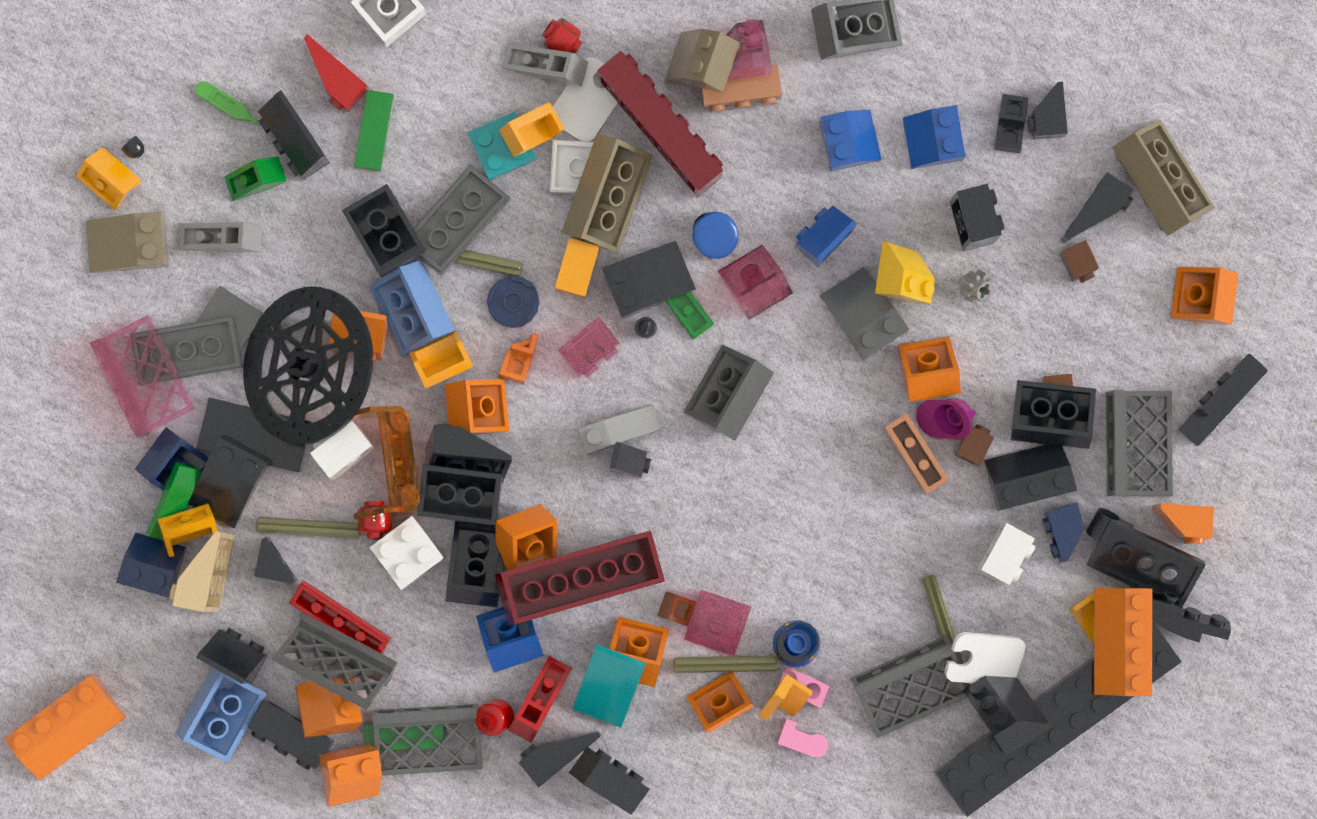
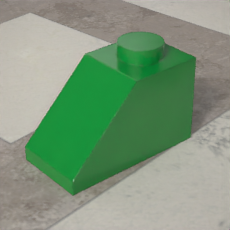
[224,156,287,201]

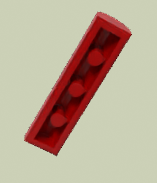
[289,580,392,654]

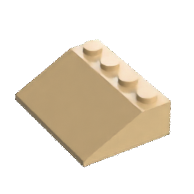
[170,531,235,612]

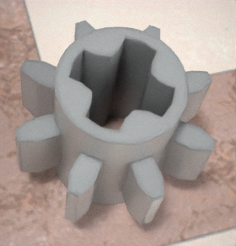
[960,269,992,304]

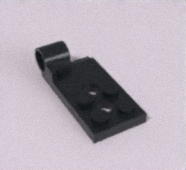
[1086,508,1206,605]

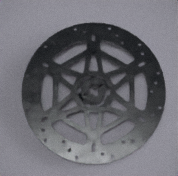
[243,286,373,445]

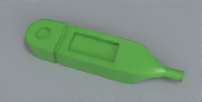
[196,81,259,125]

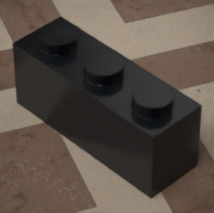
[248,699,334,770]
[569,747,650,815]

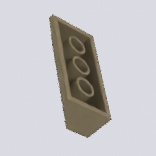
[1112,119,1215,236]
[562,134,653,253]

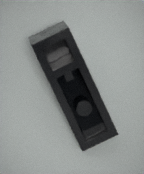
[1061,172,1134,243]
[610,442,651,478]

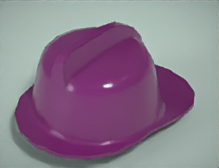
[916,398,976,440]

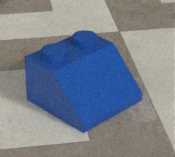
[903,105,965,169]
[819,110,882,172]
[795,205,857,267]
[476,607,544,673]

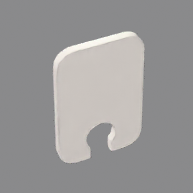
[553,57,618,142]
[944,632,1026,684]

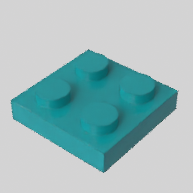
[467,111,537,181]

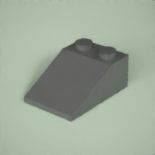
[811,0,902,60]
[820,267,909,361]

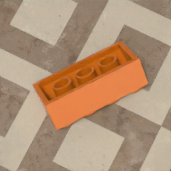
[1094,588,1152,696]
[4,675,126,780]

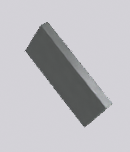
[414,165,510,276]
[130,315,243,386]

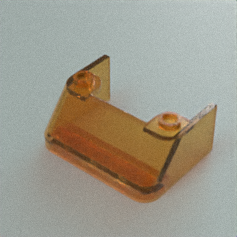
[353,406,420,519]

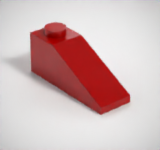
[304,34,369,112]
[508,656,572,743]

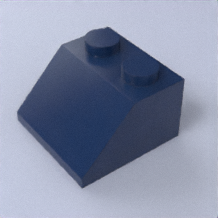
[135,427,209,491]
[116,532,186,597]

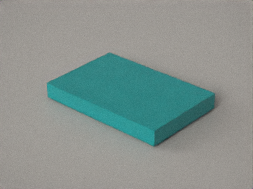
[572,644,646,728]

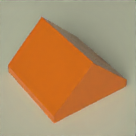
[687,672,754,733]

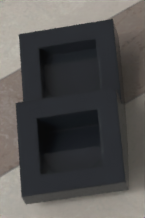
[994,94,1028,153]

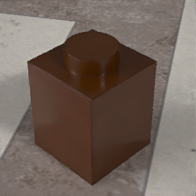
[1059,240,1099,283]
[955,424,994,467]

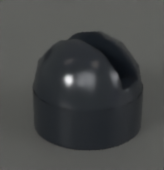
[121,136,144,158]
[635,317,657,339]

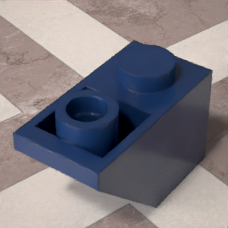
[1042,503,1085,563]

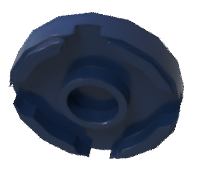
[487,276,539,328]

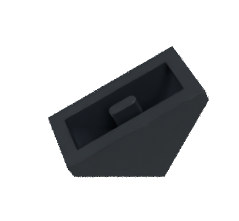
[254,537,298,584]

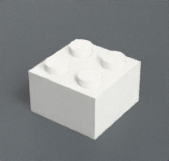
[351,0,426,47]
[310,421,376,481]
[370,516,446,590]
[976,523,1035,586]

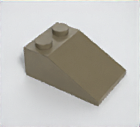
[665,29,740,92]
[86,211,169,273]

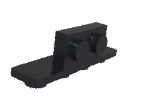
[1179,354,1268,446]

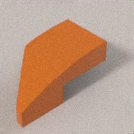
[499,333,539,385]

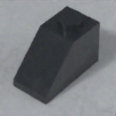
[1027,82,1068,140]

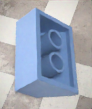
[369,260,455,357]
[175,667,267,763]

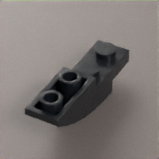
[1129,584,1231,643]

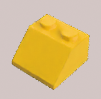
[875,241,935,304]

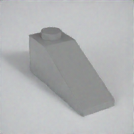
[502,43,588,87]
[178,222,262,252]
[578,405,661,456]

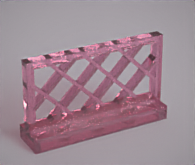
[90,315,195,438]

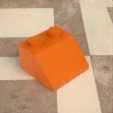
[1171,267,1239,325]
[329,310,388,362]
[898,336,961,402]
[445,379,509,435]
[1152,503,1214,545]
[496,504,557,571]
[610,617,669,687]
[295,677,362,738]
[319,744,382,807]

